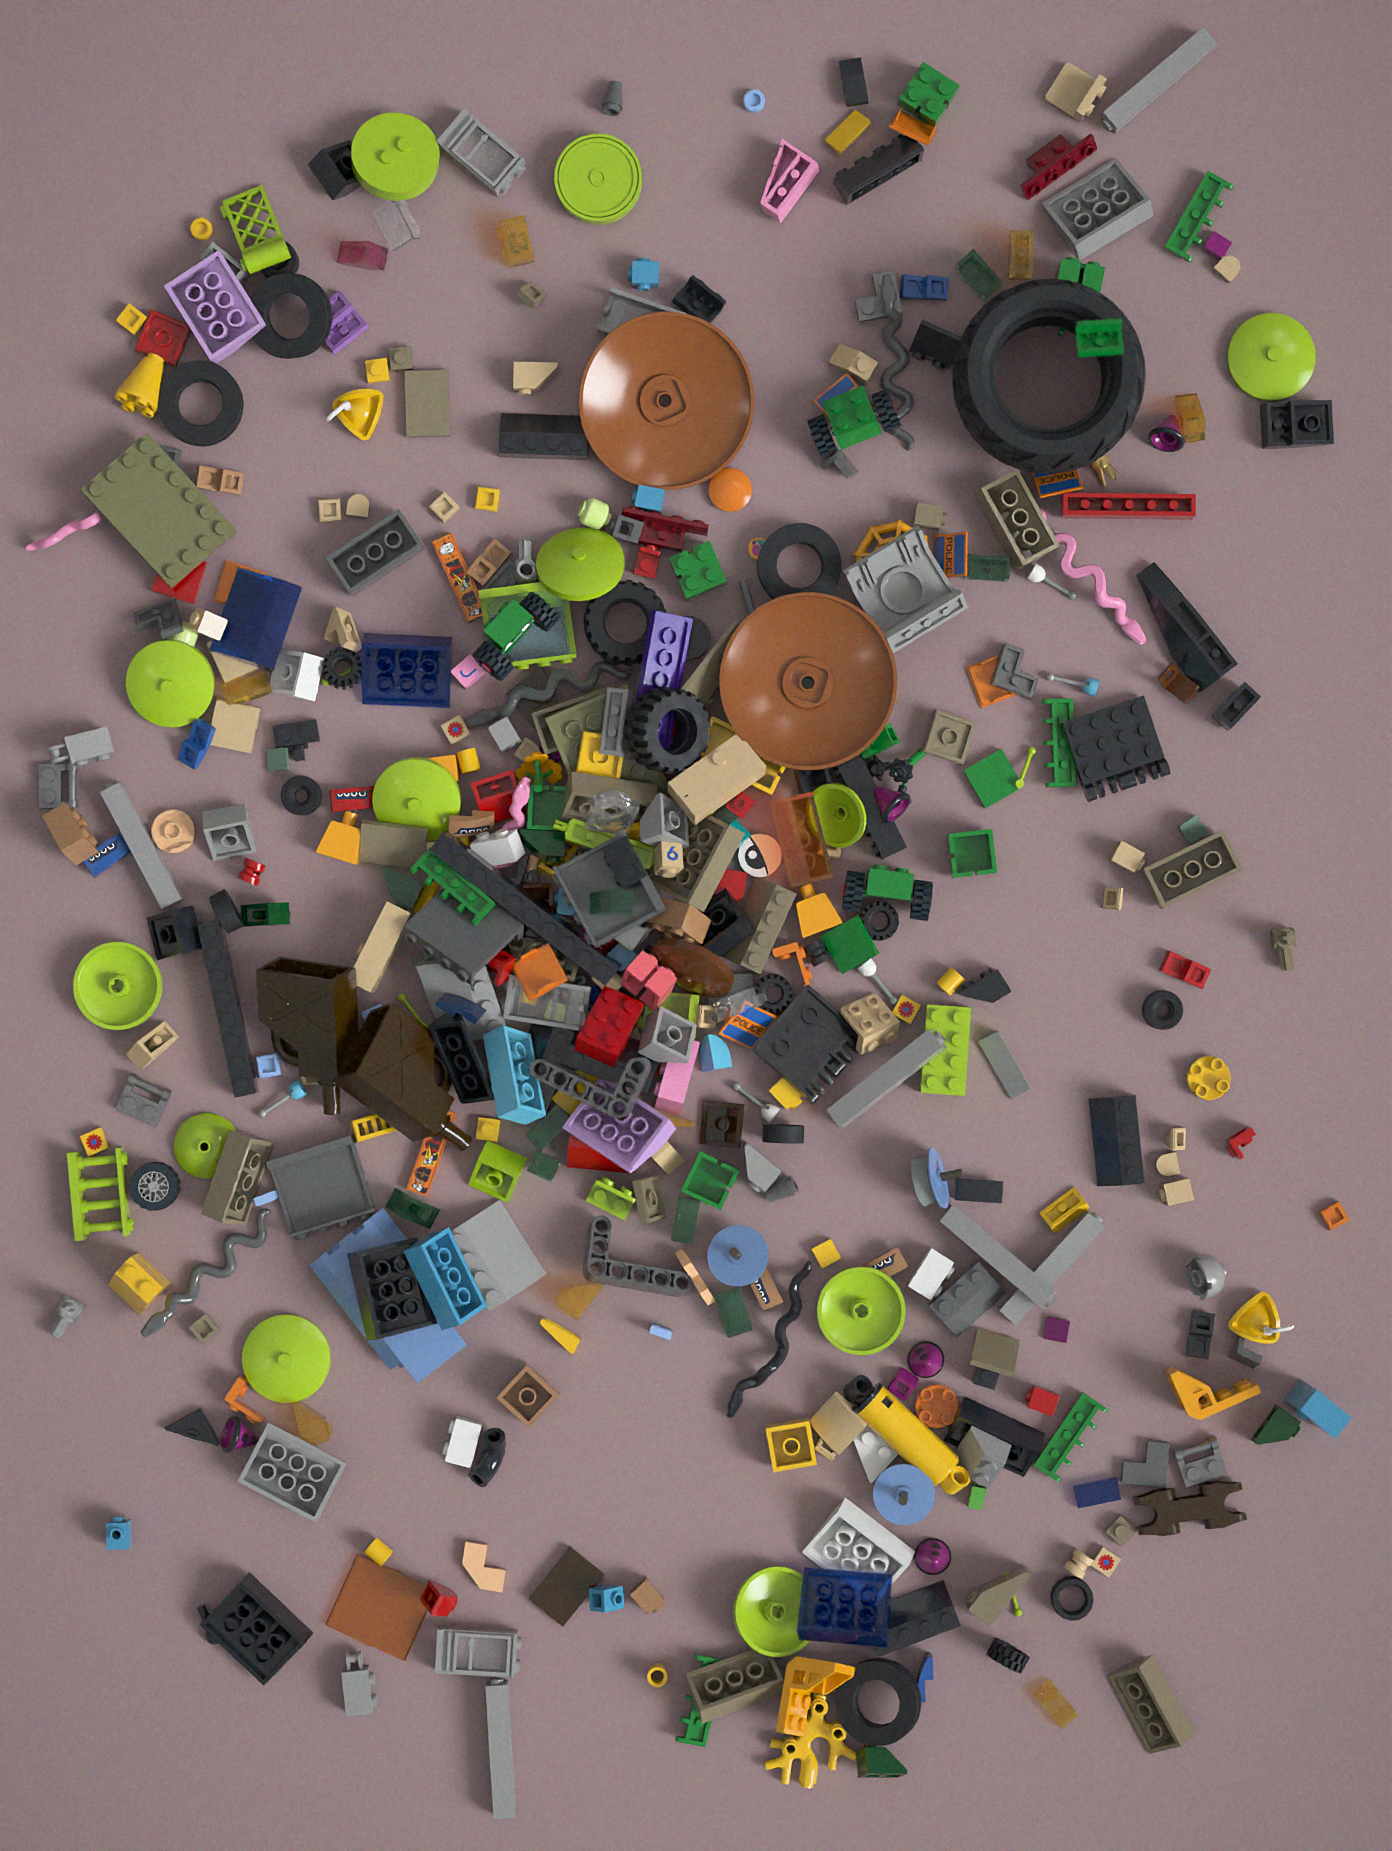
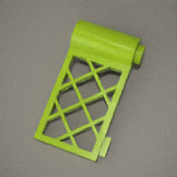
[220,185,291,274]

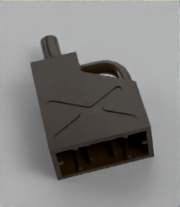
[256,956,359,1115]
[333,1002,472,1151]

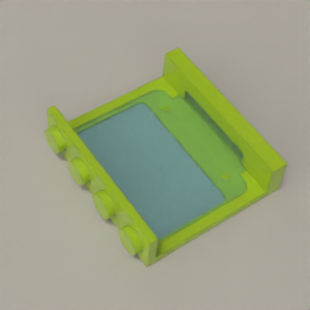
[478,582,577,670]

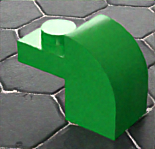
[860,723,901,760]

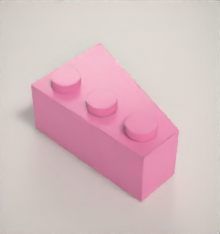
[760,139,819,224]
[654,1041,700,1116]

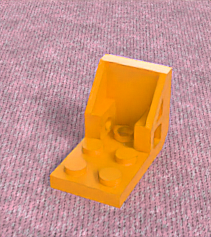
[1164,1367,1261,1420]
[776,1656,855,1737]

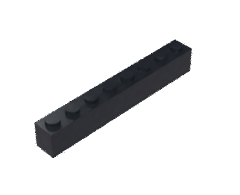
[197,920,259,1098]

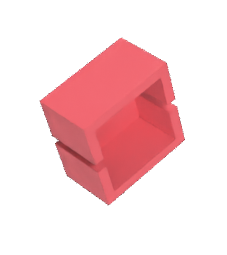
[620,951,677,1011]

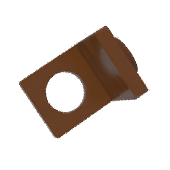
[1158,662,1199,704]
[523,883,554,912]

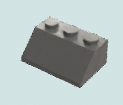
[928,1260,1006,1337]

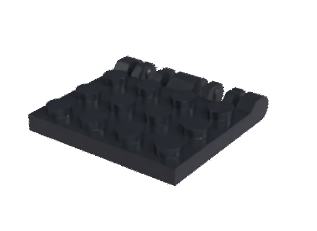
[1061,695,1170,802]
[751,984,859,1105]

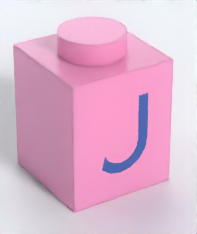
[450,654,486,690]

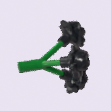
[868,748,926,804]

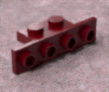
[1020,133,1097,200]
[622,506,709,552]

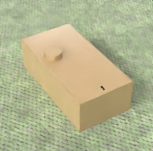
[668,734,766,825]
[353,901,414,993]

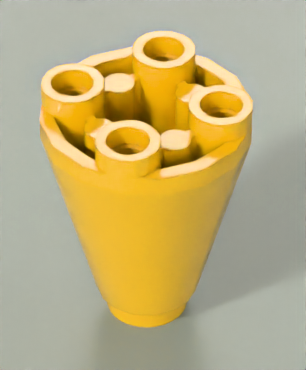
[114,353,164,418]

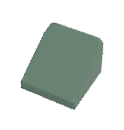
[267,747,290,772]
[1177,815,1208,845]

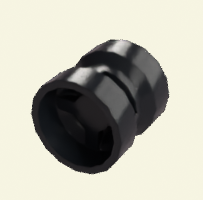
[804,938,832,967]

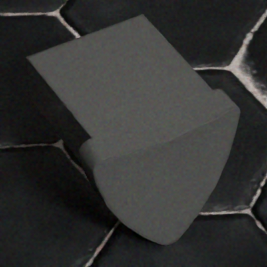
[821,450,858,479]
[1228,1335,1263,1369]

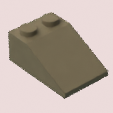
[966,1565,1031,1627]

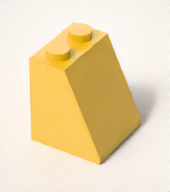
[108,1253,170,1315]

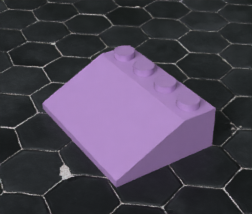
[164,250,266,364]
[562,1078,676,1174]

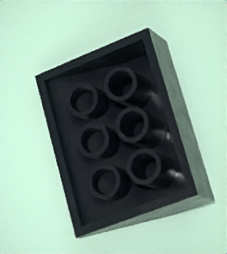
[347,1237,437,1340]
[200,1572,313,1686]

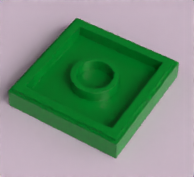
[963,749,1024,809]
[821,915,880,974]

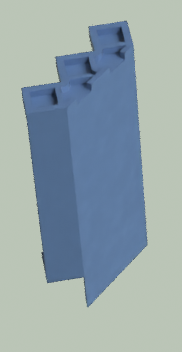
[309,1208,467,1383]

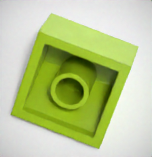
[468,1140,527,1203]

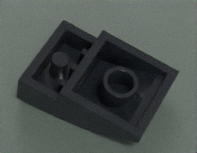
[1260,400,1334,449]

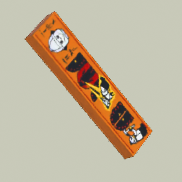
[432,533,483,623]
[406,1111,457,1197]

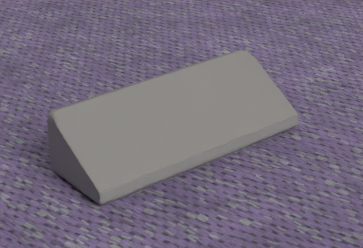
[599,687,634,757]
[978,1031,1031,1099]

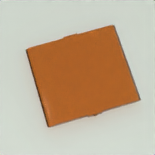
[325,1554,428,1661]

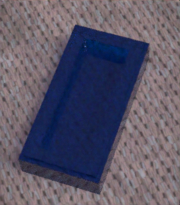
[1073,1477,1121,1509]

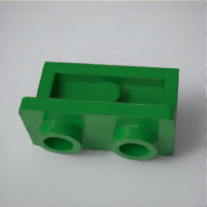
[1075,318,1124,358]

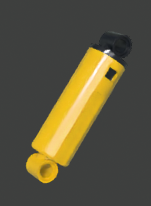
[843,1375,970,1495]

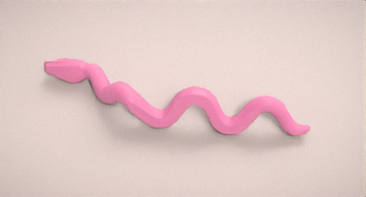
[1039,508,1146,644]
[25,510,105,551]
[492,777,531,907]

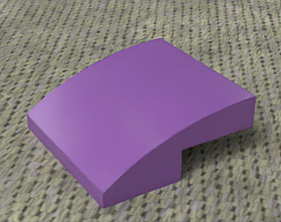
[306,290,369,355]

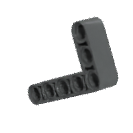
[529,1057,651,1118]
[583,1215,693,1297]

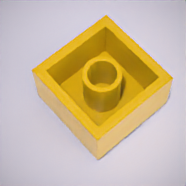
[765,1418,817,1472]

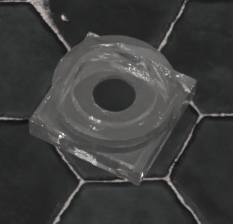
[584,790,640,836]
[709,987,768,1023]

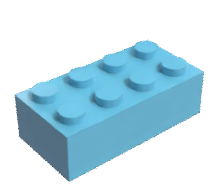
[483,1026,546,1125]

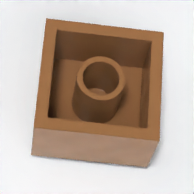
[43,802,99,865]
[646,897,711,944]
[496,1362,560,1428]

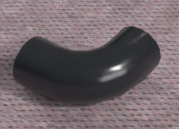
[468,1428,506,1487]

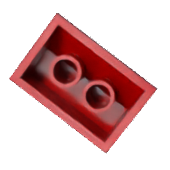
[567,1133,633,1174]

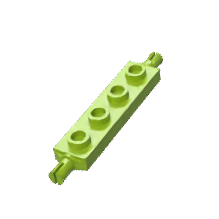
[553,818,654,870]

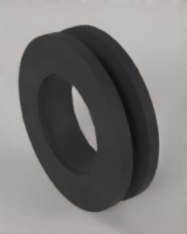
[250,273,333,359]
[158,360,244,447]
[757,523,842,599]
[835,1658,922,1746]

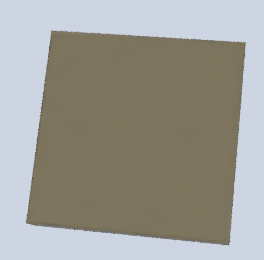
[922,709,977,765]
[632,1174,666,1225]
[970,1328,1020,1377]

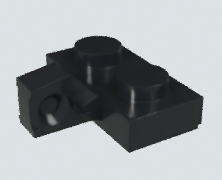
[272,719,320,762]

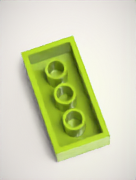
[919,1004,971,1096]

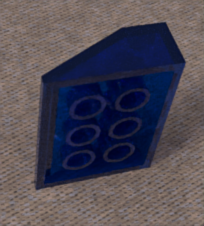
[209,568,302,673]
[362,633,452,708]
[797,1567,893,1647]

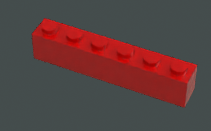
[1060,493,1196,520]

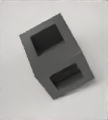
[608,515,644,545]

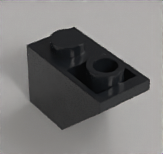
[959,968,1012,1003]

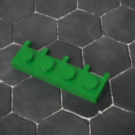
[1164,171,1234,263]
[1042,698,1076,787]
[410,848,495,926]
[1033,1392,1108,1482]
[675,1653,724,1747]

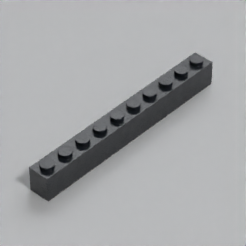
[801,677,907,860]
[430,831,622,986]

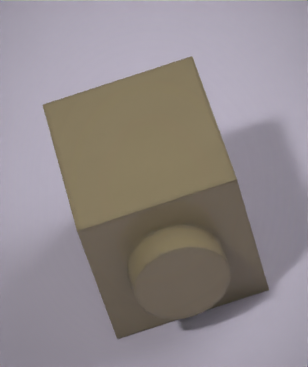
[913,502,947,531]

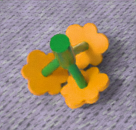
[515,752,563,792]

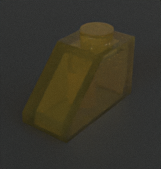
[1175,393,1205,443]
[556,1282,604,1321]
[293,1401,333,1445]

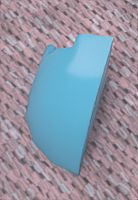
[700,1034,733,1072]

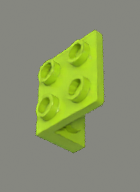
[586,1176,636,1221]

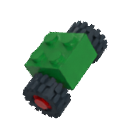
[807,385,901,458]
[472,592,559,681]
[842,865,933,921]

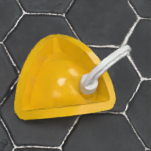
[326,389,384,441]
[1228,1291,1294,1344]

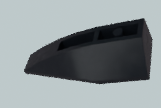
[1136,562,1238,693]

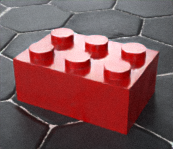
[574,985,645,1068]

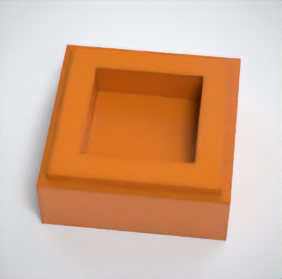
[1318,1200,1350,1231]

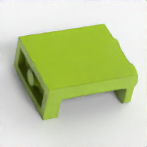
[639,992,700,1039]

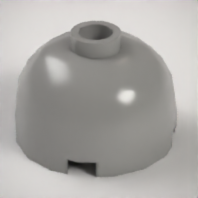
[1185,1254,1226,1300]

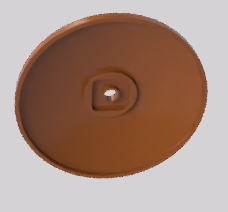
[578,312,755,490]
[719,592,897,770]

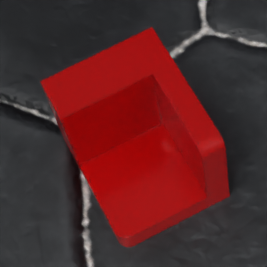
[487,950,516,986]

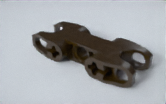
[1132,1480,1247,1536]

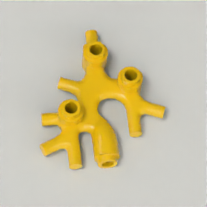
[765,1693,856,1788]

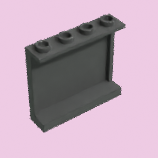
[552,830,667,948]
[404,889,524,986]
[266,1135,376,1240]

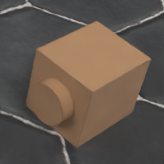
[630,1577,664,1615]

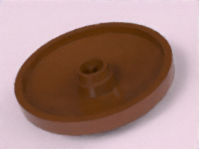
[650,938,734,998]

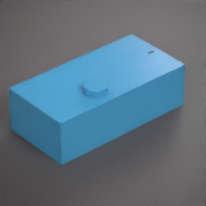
[404,1227,487,1330]
[1285,1380,1352,1439]

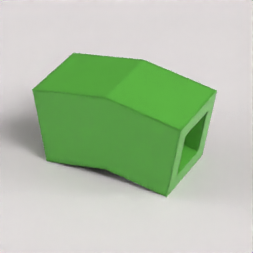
[967,1481,986,1511]

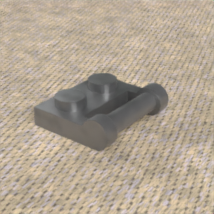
[39,764,79,808]
[115,1073,172,1127]
[1173,1436,1228,1487]

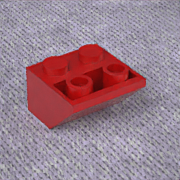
[471,770,527,823]

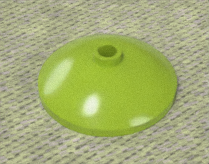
[806,783,866,848]
[174,1113,236,1179]

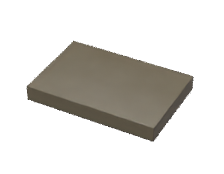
[404,370,451,438]
[359,820,428,868]

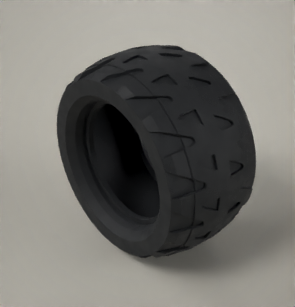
[952,279,1146,474]

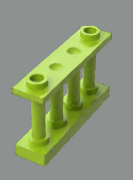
[67,1147,134,1241]

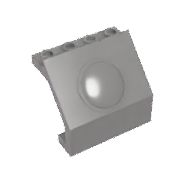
[843,525,968,654]

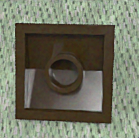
[699,1100,745,1148]

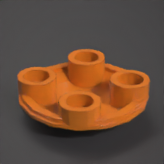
[708,468,752,512]
[915,1384,959,1428]

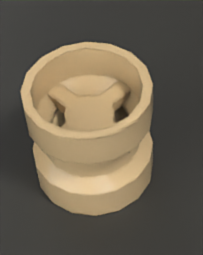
[1064,1548,1094,1579]

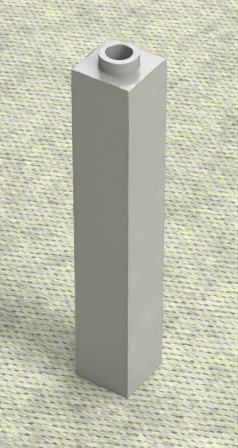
[1101,27,1217,134]
[100,781,184,910]
[827,1029,947,1127]
[940,1205,1057,1309]
[997,1211,1105,1325]
[485,1678,517,1820]

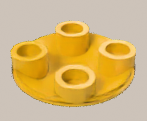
[1187,1056,1231,1100]

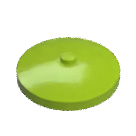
[1227,313,1316,402]
[536,527,625,601]
[126,639,215,727]
[372,757,461,842]
[73,942,163,1030]
[817,1266,906,1355]
[242,1314,331,1403]
[733,1567,820,1657]

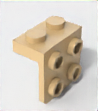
[1045,63,1107,122]
[840,993,900,1055]

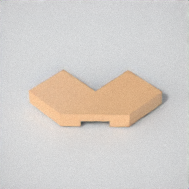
[675,1249,715,1305]
[462,1541,506,1592]

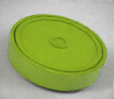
[351,112,440,201]
[554,134,642,225]

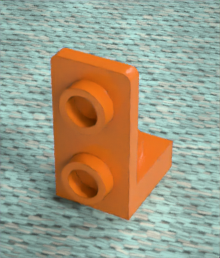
[772,942,812,985]
[224,1375,266,1424]

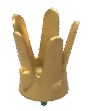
[1092,455,1122,487]

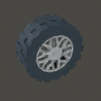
[129,1162,180,1211]

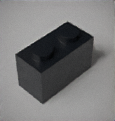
[1211,682,1261,731]

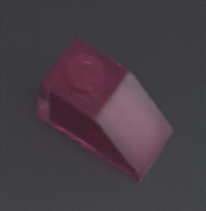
[337,241,388,270]

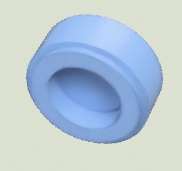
[743,89,765,113]

